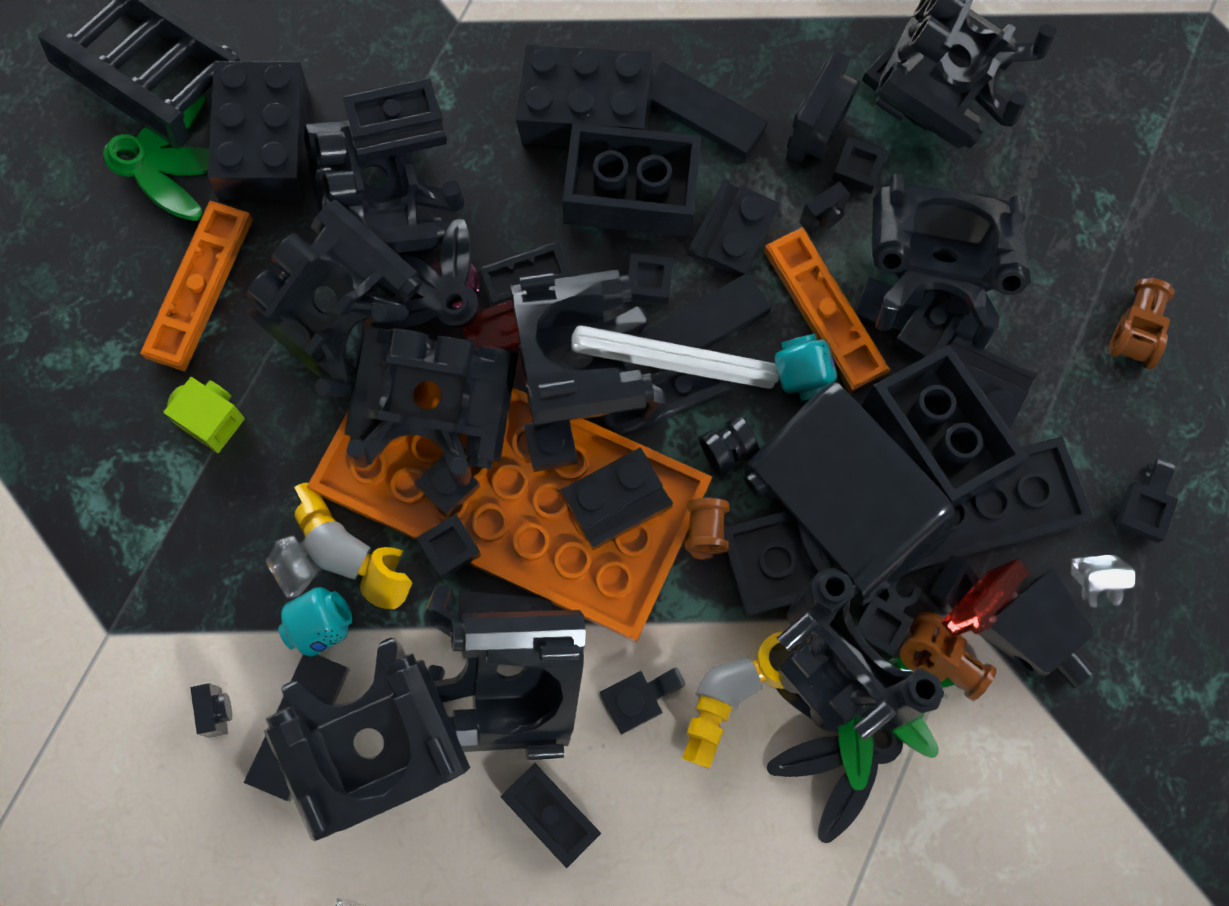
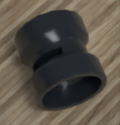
[699,415,760,475]

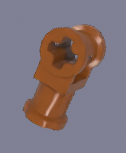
[1108,278,1175,370]
[683,498,730,560]
[900,612,997,701]

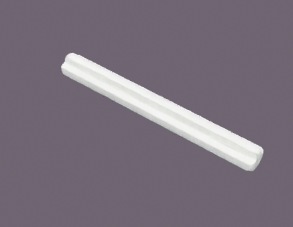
[571,326,779,389]

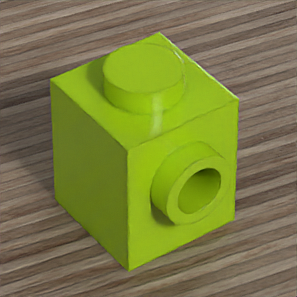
[163,377,245,453]

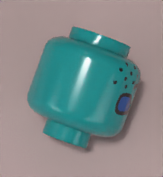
[775,334,837,401]
[279,587,352,657]

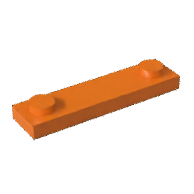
[140,200,253,372]
[764,227,891,395]

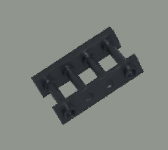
[37,0,240,149]

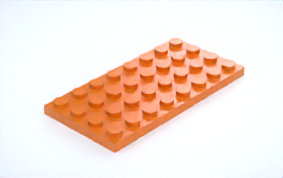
[307,381,712,643]

